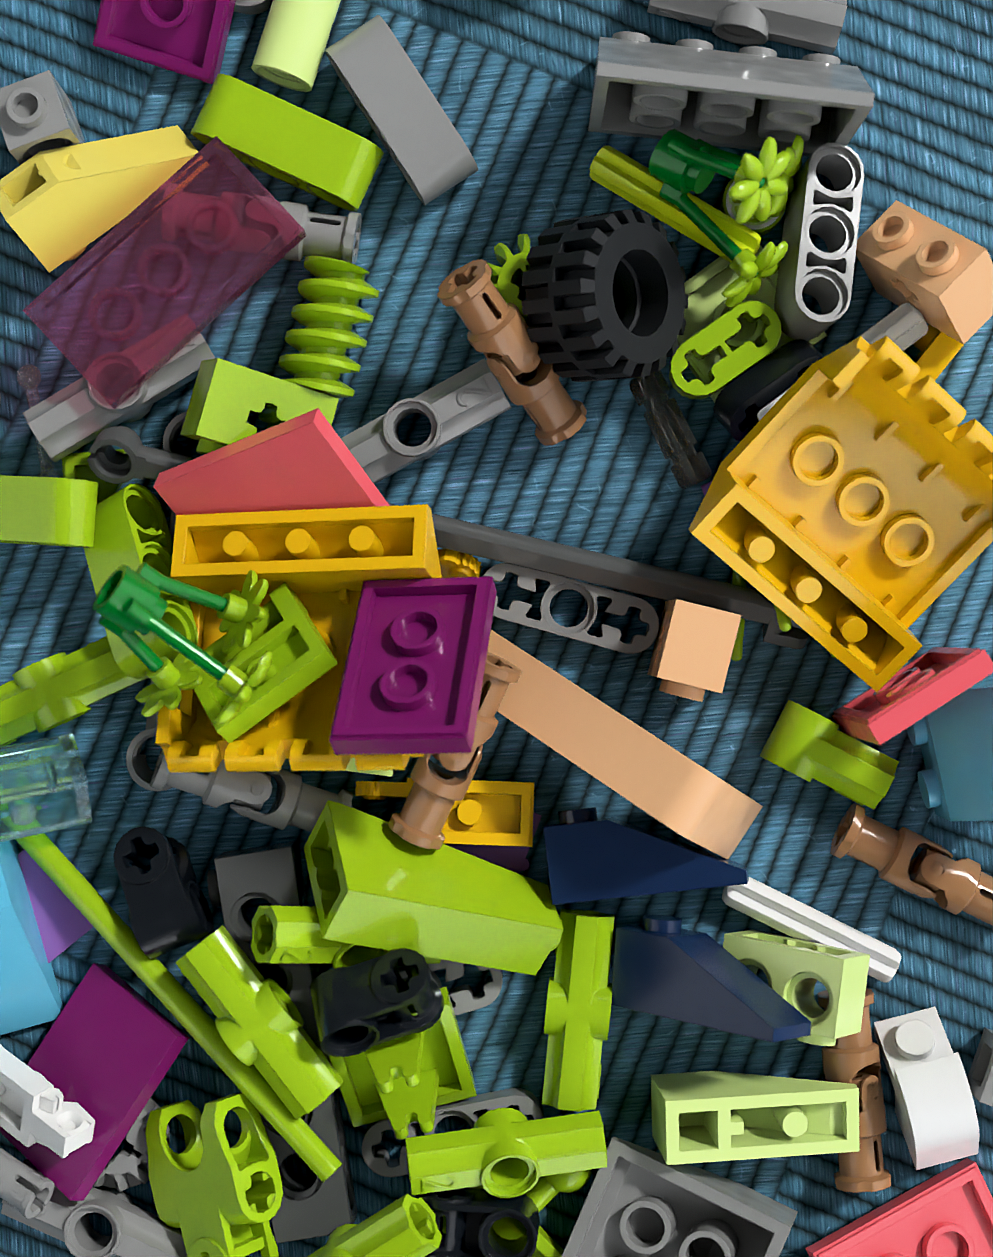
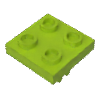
[328,986,477,1140]

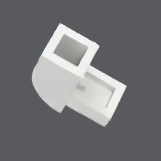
[874,1007,979,1170]

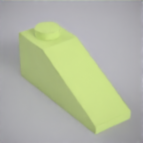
[651,1071,860,1165]

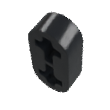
[713,339,824,441]

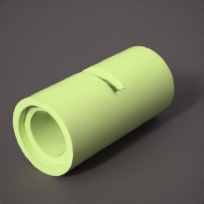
[251,0,341,92]

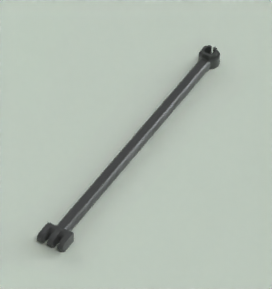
[88,426,809,649]

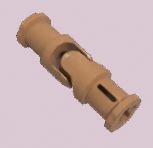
[437,259,587,446]
[388,652,522,850]
[830,803,993,926]
[817,988,891,1193]

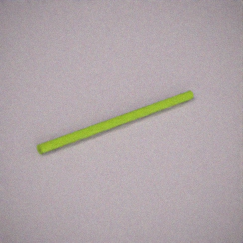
[0,786,342,1183]

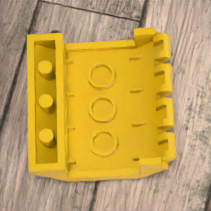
[689,336,993,692]
[155,504,442,773]

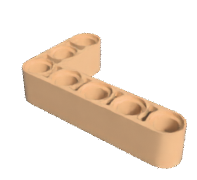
[487,630,763,860]

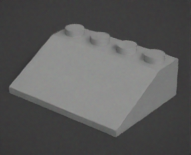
[588,31,875,157]
[562,1137,798,1257]

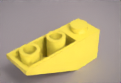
[0,125,204,273]

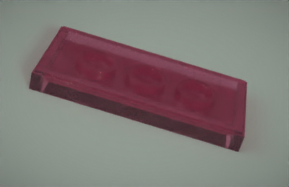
[23,136,306,409]

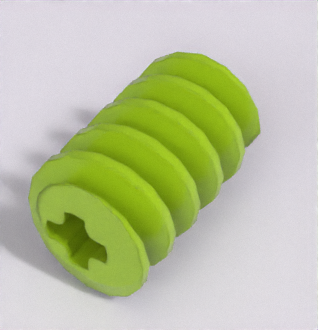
[279,255,380,398]

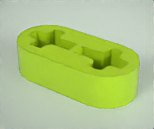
[669,301,781,399]

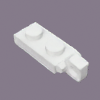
[0,1044,95,1158]

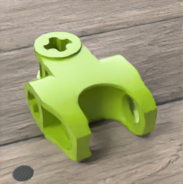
[145,1092,283,1257]

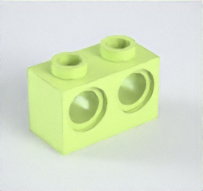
[723,930,870,1046]

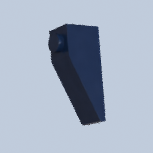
[543,807,749,905]
[611,915,811,1043]

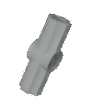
[647,0,847,55]
[23,314,215,463]
[341,358,511,484]
[1,1159,187,1257]

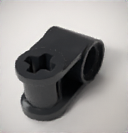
[113,826,214,959]
[309,948,444,1057]
[416,1187,540,1257]

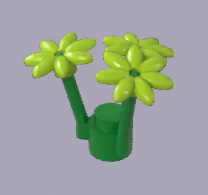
[649,129,804,307]
[93,562,273,725]

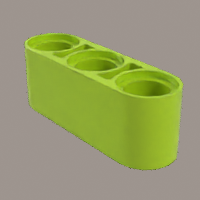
[191,74,384,212]
[0,475,98,548]
[83,483,198,679]

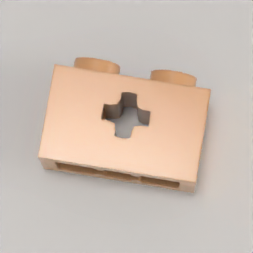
[856,200,993,345]
[647,599,742,702]

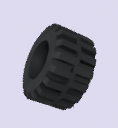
[521,209,688,382]

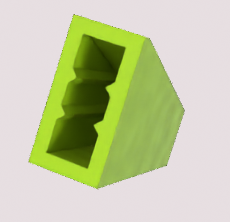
[303,800,563,976]

